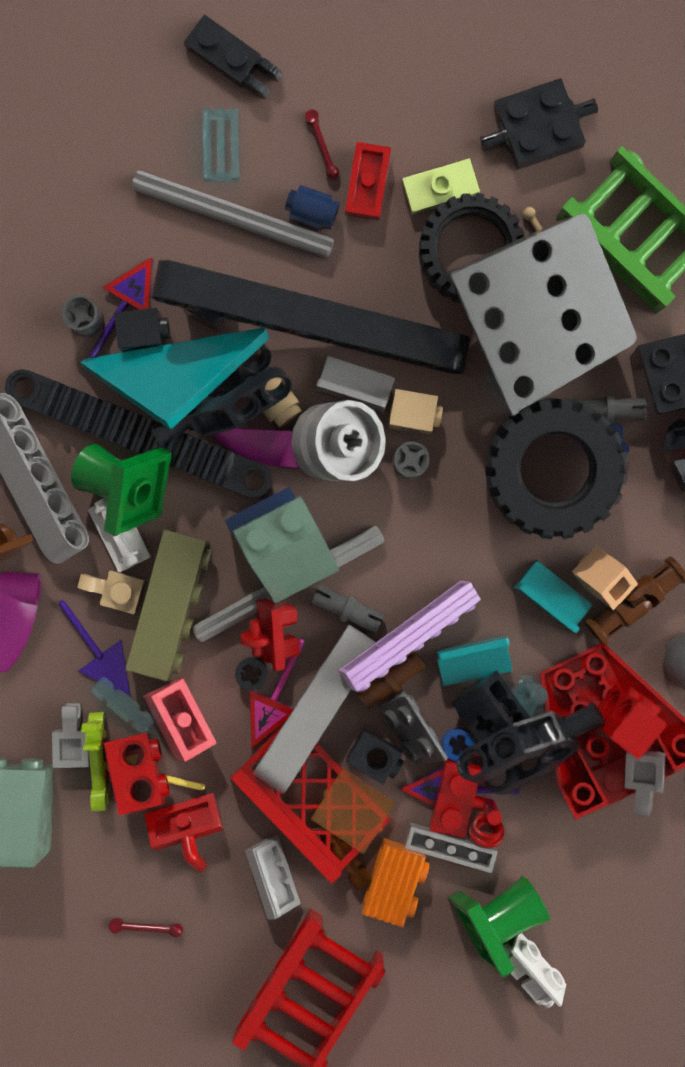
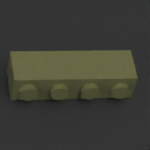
[125,530,213,681]

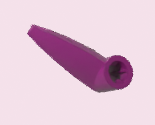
[213,429,301,469]
[0,571,41,672]

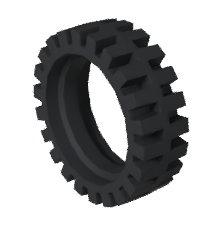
[419,193,525,303]

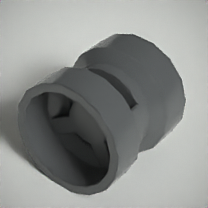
[61,295,104,337]

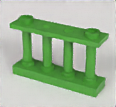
[556,146,685,314]

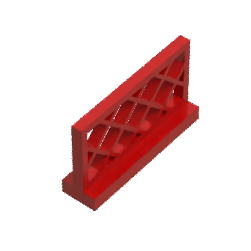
[230,724,391,884]

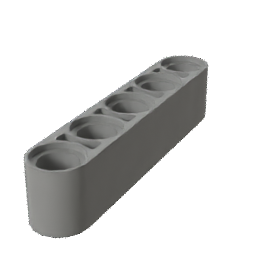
[0,393,89,564]
[253,625,376,794]

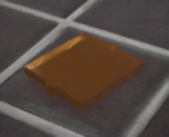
[311,768,395,854]

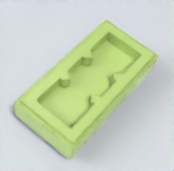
[402,158,480,215]

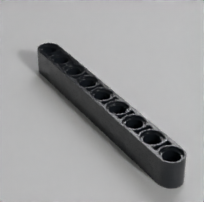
[151,260,471,374]

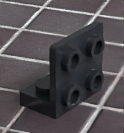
[629,334,685,415]

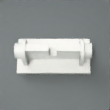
[88,498,151,573]
[503,933,566,1009]

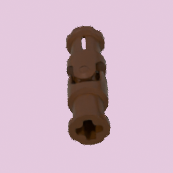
[584,556,685,646]

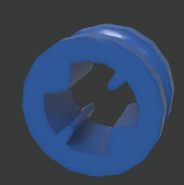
[442,727,475,761]

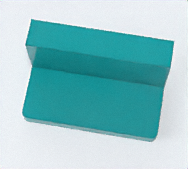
[513,560,593,634]
[435,635,513,686]

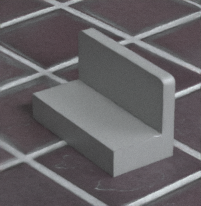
[316,356,395,413]

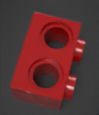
[598,684,668,760]
[104,733,170,815]

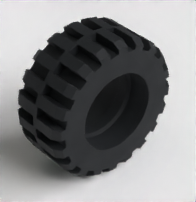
[485,398,628,540]

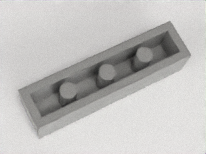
[404,822,498,873]

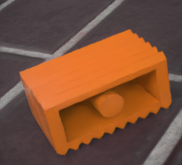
[361,838,430,927]

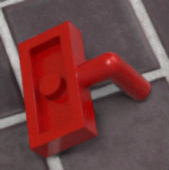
[429,759,502,838]
[144,793,224,873]

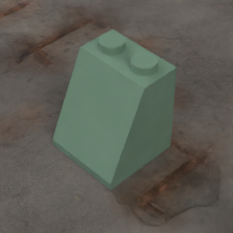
[233,497,340,603]
[0,757,54,868]

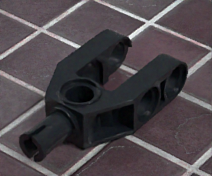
[150,343,292,446]
[457,702,605,795]

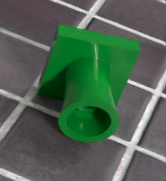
[71,444,172,536]
[448,876,550,978]

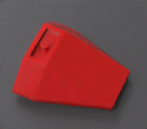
[540,643,685,820]

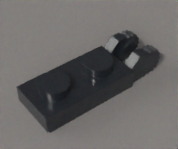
[184,14,283,100]

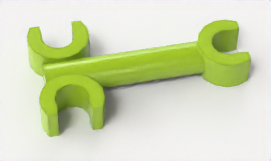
[81,712,110,811]

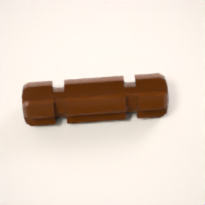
[320,823,371,890]

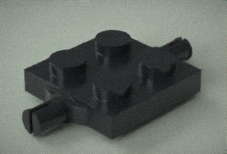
[480,78,598,170]

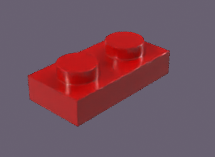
[345,141,391,221]

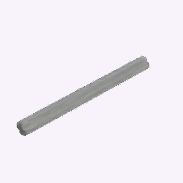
[132,171,334,258]
[193,526,384,642]

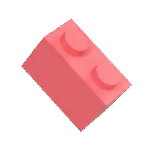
[143,679,217,762]

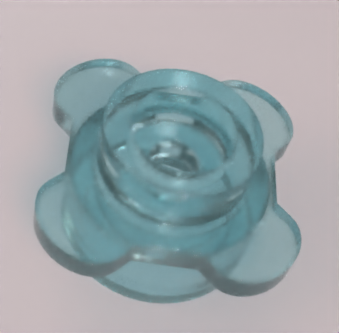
[511,674,548,717]

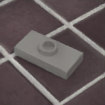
[245,836,301,919]

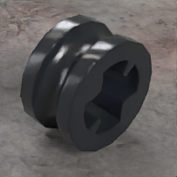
[235,657,268,691]

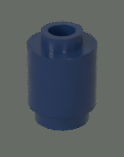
[285,185,340,230]

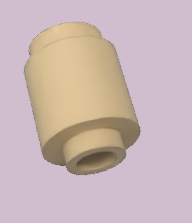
[263,377,302,428]

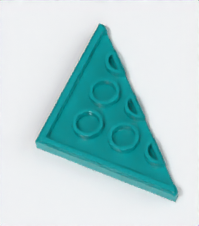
[81,328,270,430]

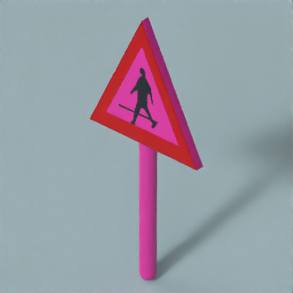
[250,638,304,749]

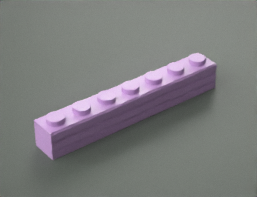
[338,580,481,692]

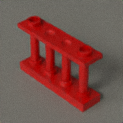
[232,908,386,1067]

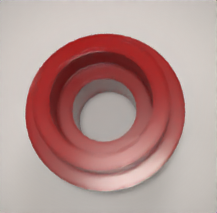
[468,813,505,848]

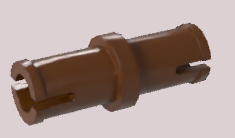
[356,651,427,709]

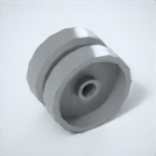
[291,400,386,482]

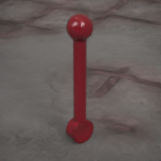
[305,109,340,179]
[109,917,183,938]

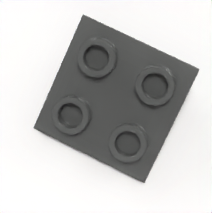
[378,690,448,765]

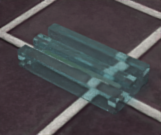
[203,107,240,182]

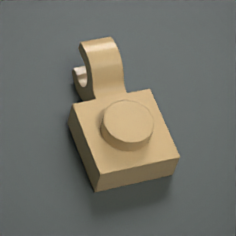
[77,570,145,615]

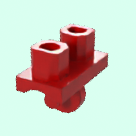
[240,598,300,671]

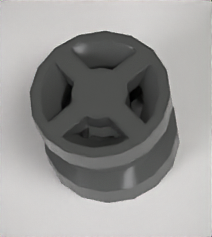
[393,442,430,479]

